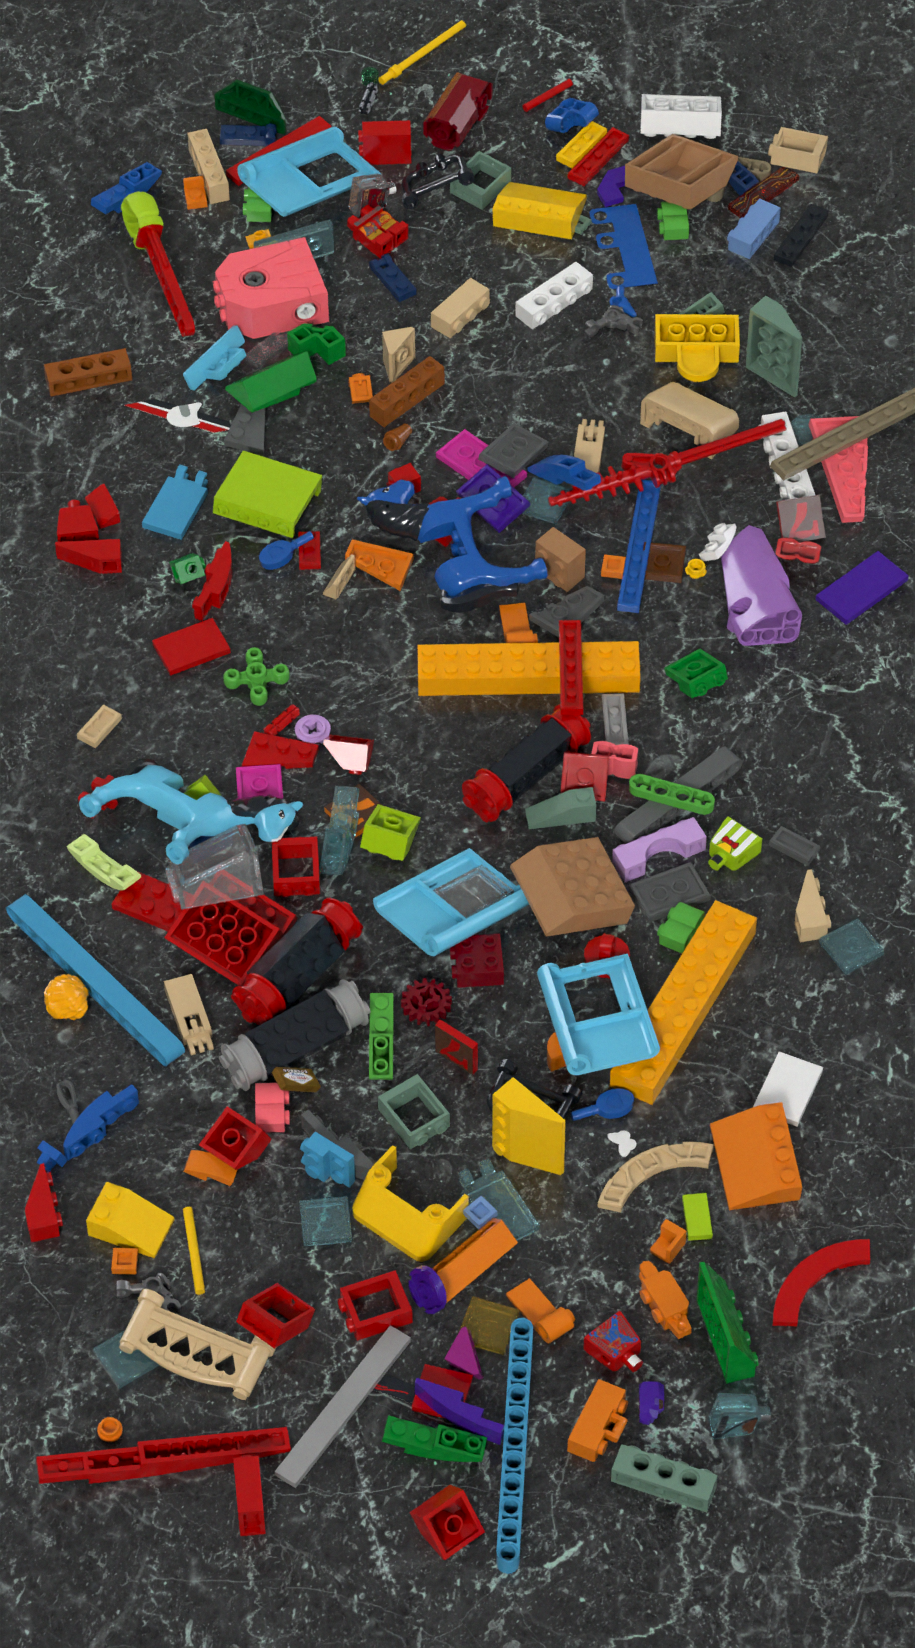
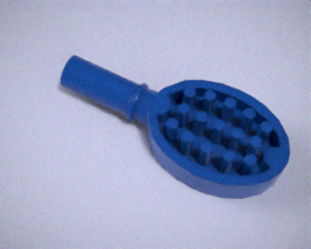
[259,531,314,570]
[570,1088,634,1121]

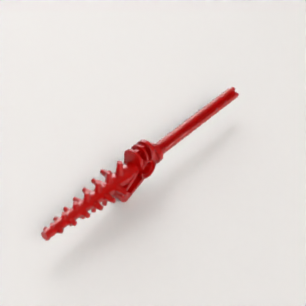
[548,419,787,507]

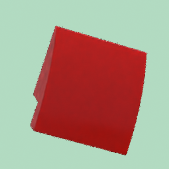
[164,867,298,986]

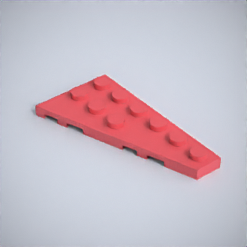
[808,416,868,523]

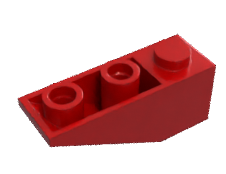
[55,539,122,574]
[25,1163,63,1242]

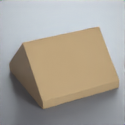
[382,327,415,383]

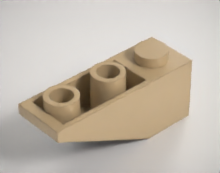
[794,869,831,942]

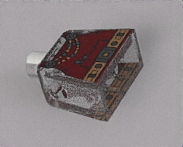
[348,174,396,219]

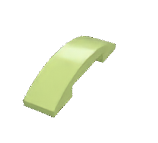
[67,834,141,890]

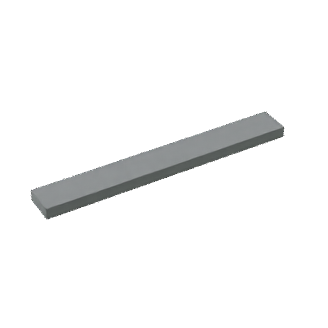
[275,1325,411,1488]

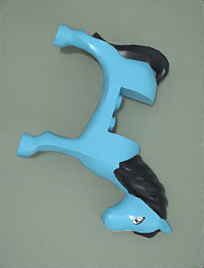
[79,759,303,864]

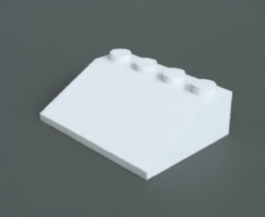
[641,94,722,139]

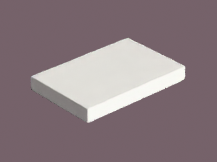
[753,1052,823,1127]

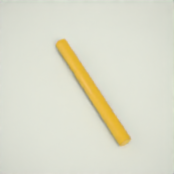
[183,1207,205,1295]

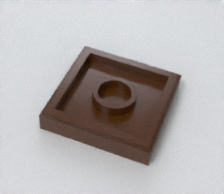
[643,542,686,583]

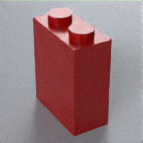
[358,120,411,165]

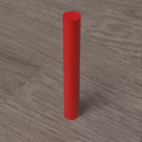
[522,79,573,112]

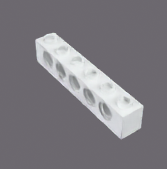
[758,412,815,500]

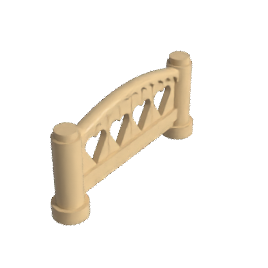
[119,1289,277,1400]

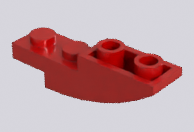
[192,541,232,621]

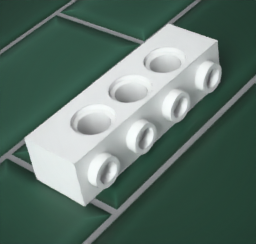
[516,262,593,329]

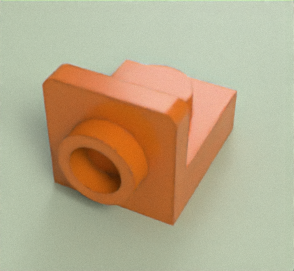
[183,176,208,210]
[348,373,373,404]

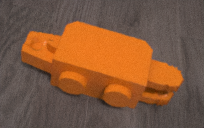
[639,1261,692,1339]

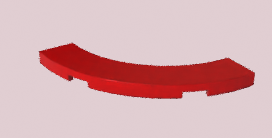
[773,1239,870,1326]

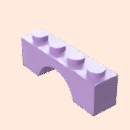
[612,817,707,882]

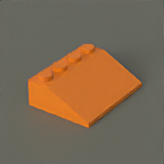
[710,1102,802,1210]

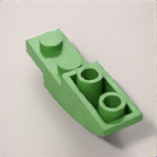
[369,993,394,1080]

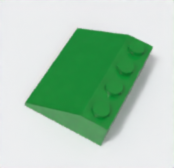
[696,1262,759,1384]

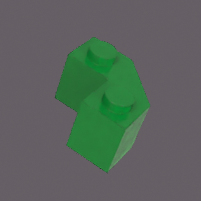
[287,323,346,365]

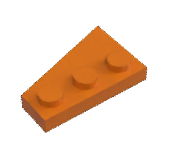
[345,540,414,591]

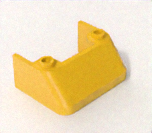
[352,1145,469,1262]

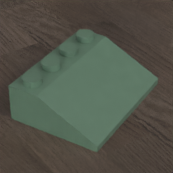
[746,296,802,397]

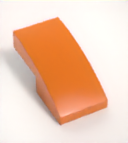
[183,1150,237,1186]

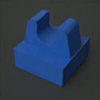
[37,1141,68,1172]

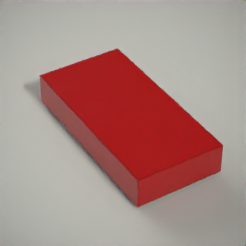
[298,531,321,570]

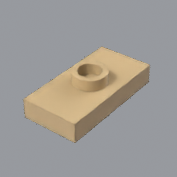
[77,705,122,748]

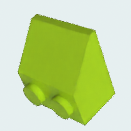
[360,804,421,861]

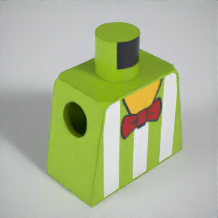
[708,817,762,871]

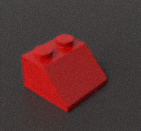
[199,1106,272,1170]
[410,1485,485,1560]

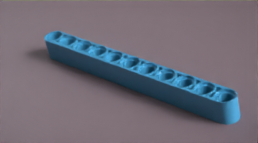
[6,894,185,1066]
[496,1318,533,1574]

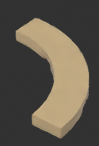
[598,1142,714,1212]

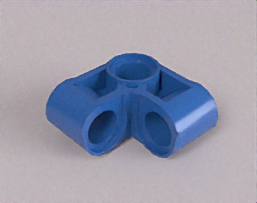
[545,98,599,133]

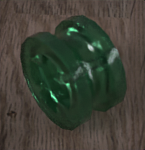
[361,67,379,86]

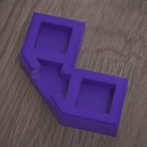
[597,166,625,207]

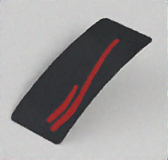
[372,1375,415,1403]

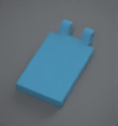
[142,465,208,540]

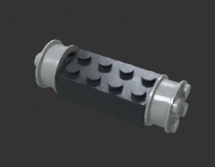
[219,979,371,1091]

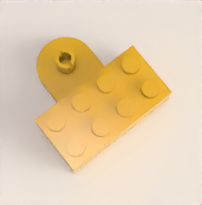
[655,314,740,383]

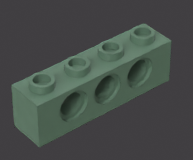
[611,1444,718,1512]

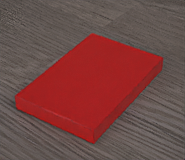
[152,618,231,676]

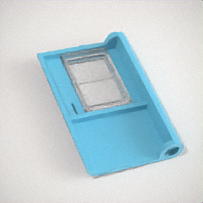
[373,848,529,956]

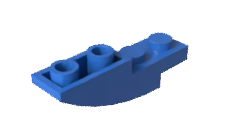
[91,162,162,214]
[528,455,601,491]
[63,1085,139,1161]

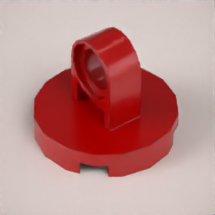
[584,933,630,978]

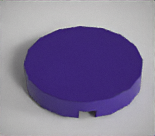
[409,1265,447,1314]

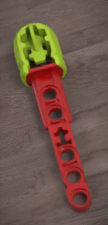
[121,191,195,337]

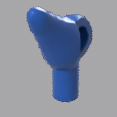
[609,286,637,317]

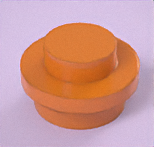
[97,1417,123,1442]

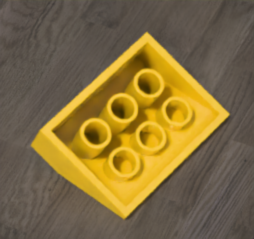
[492,182,587,239]
[492,1077,565,1175]

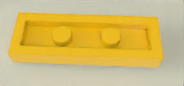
[556,121,607,168]

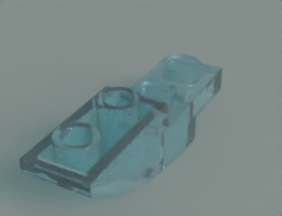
[319,785,359,876]

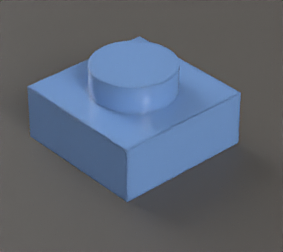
[463,1196,498,1229]

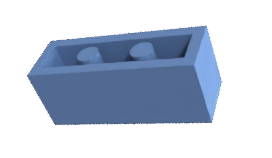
[727,198,781,259]

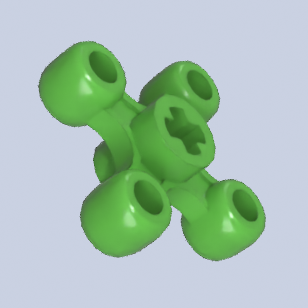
[223,647,290,706]

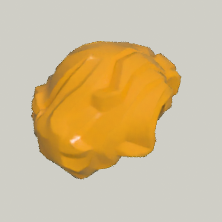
[44,974,89,1020]

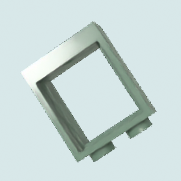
[450,151,511,210]
[378,1074,450,1149]

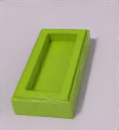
[682,1193,713,1241]

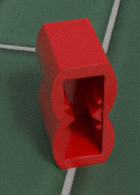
[776,538,822,564]

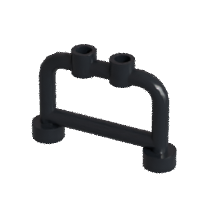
[402,154,475,209]
[487,1059,583,1119]

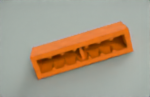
[432,1218,518,1303]

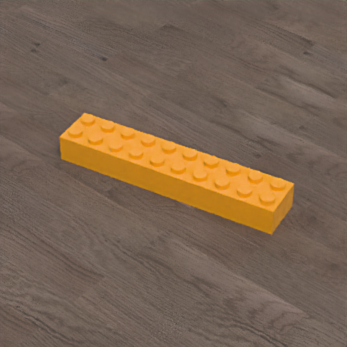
[418,641,640,696]
[610,900,757,1105]

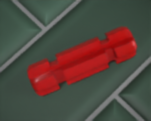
[263,704,300,736]

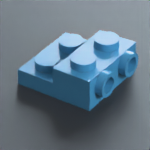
[300,1132,355,1188]

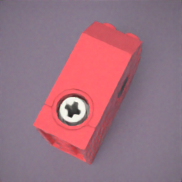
[213,237,329,339]

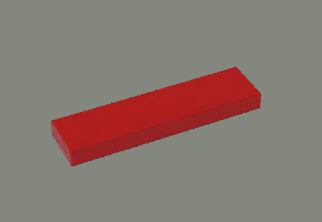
[568,127,629,186]

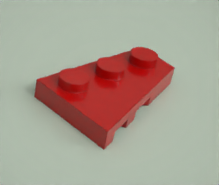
[242,731,319,769]

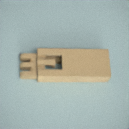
[574,419,605,473]
[164,974,214,1056]

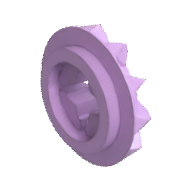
[295,715,331,744]

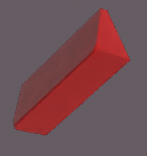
[85,484,120,529]

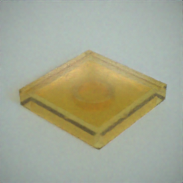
[458,1296,519,1355]

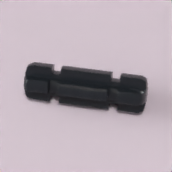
[359,82,378,115]

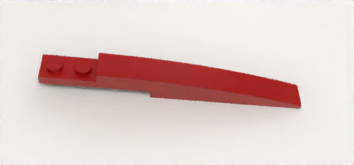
[36,1427,291,1484]

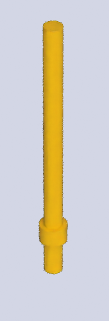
[378,20,466,85]

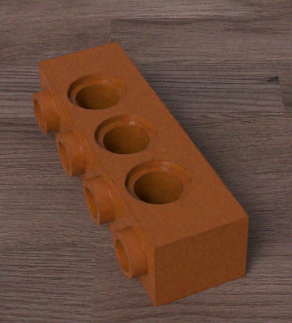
[44,348,132,396]
[369,356,445,427]

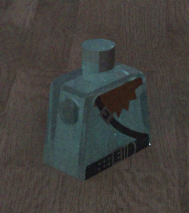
[708,1393,771,1439]

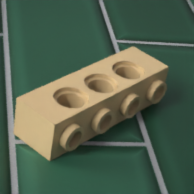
[188,129,230,204]

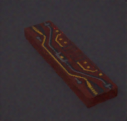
[728,167,799,218]

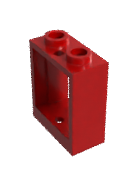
[272,836,320,897]
[337,1270,413,1341]
[236,1283,315,1349]
[233,1455,266,1536]

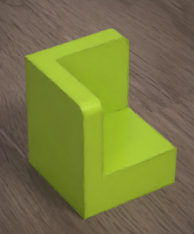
[184,775,221,800]

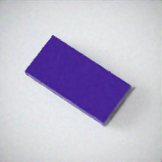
[816,551,909,625]

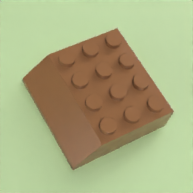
[625,134,738,209]
[510,837,635,936]

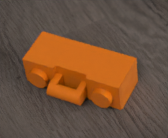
[567,1379,628,1462]

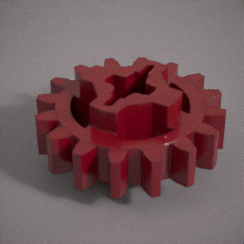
[401,978,452,1026]

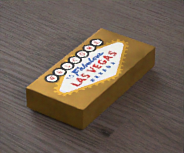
[272,1067,321,1092]

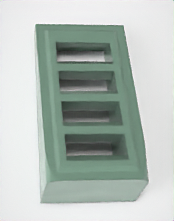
[679,292,725,315]

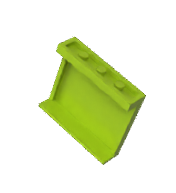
[213,451,322,538]

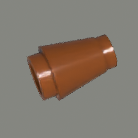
[383,424,412,451]

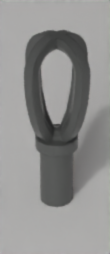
[57,1080,80,1124]

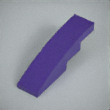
[415,1378,504,1445]

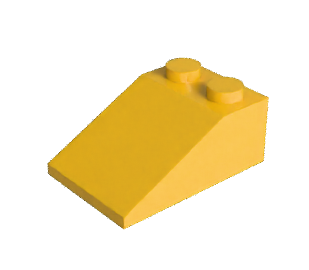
[86,1182,175,1258]

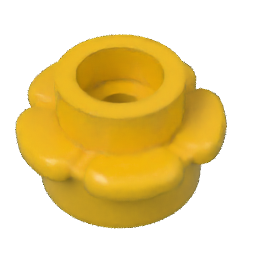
[685,559,707,579]

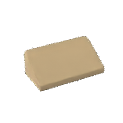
[323,554,356,599]

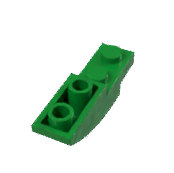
[382,1415,487,1462]

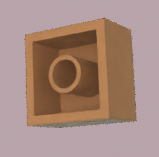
[535,527,586,592]

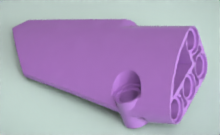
[721,525,802,646]

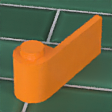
[499,603,538,643]
[506,1278,575,1343]

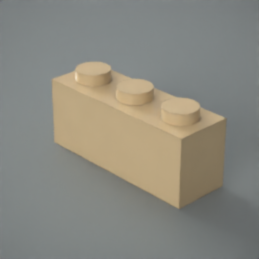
[431,278,490,338]

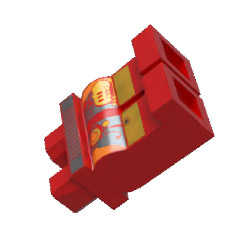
[347,204,408,259]

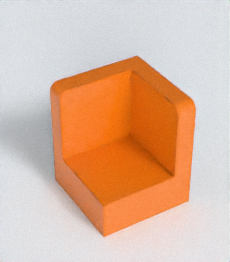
[650,1219,687,1264]

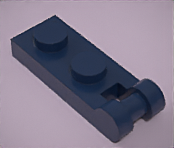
[220,124,277,146]
[369,253,416,302]

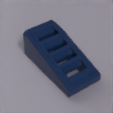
[728,161,759,197]

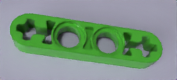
[629,774,715,815]

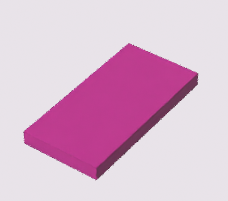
[436,429,527,488]

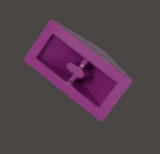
[445,1327,484,1380]

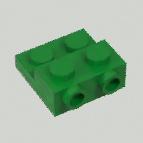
[664,649,728,698]

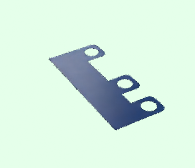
[589,204,658,289]

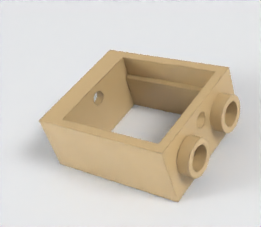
[768,127,828,173]

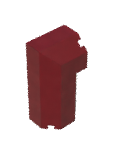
[423,72,493,151]

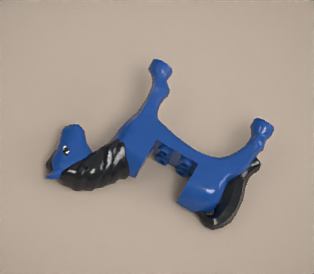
[357,476,548,613]

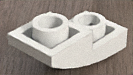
[699,523,737,561]

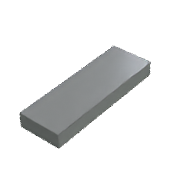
[602,693,629,745]

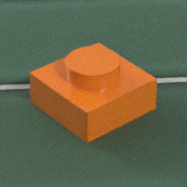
[601,555,626,579]
[111,1248,138,1274]

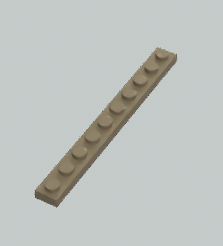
[770,388,915,481]

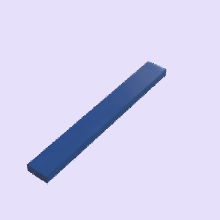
[617,480,661,613]

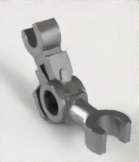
[584,305,643,337]
[117,1273,181,1312]

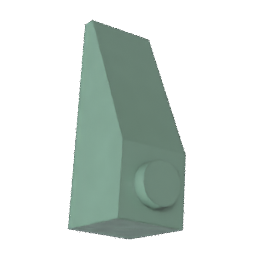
[525,787,596,829]

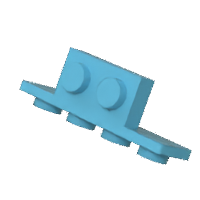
[183,325,247,390]

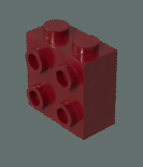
[450,934,504,988]

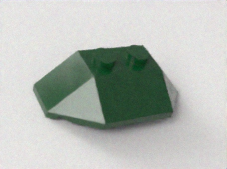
[214,79,286,135]

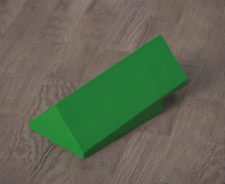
[225,351,317,413]

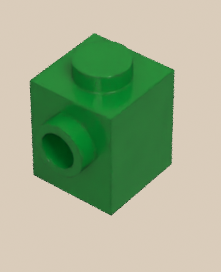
[169,553,206,584]

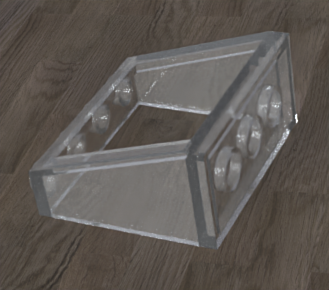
[165,824,264,909]

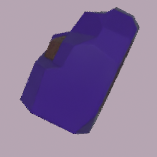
[639,1382,664,1425]

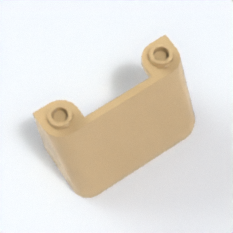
[640,382,739,459]

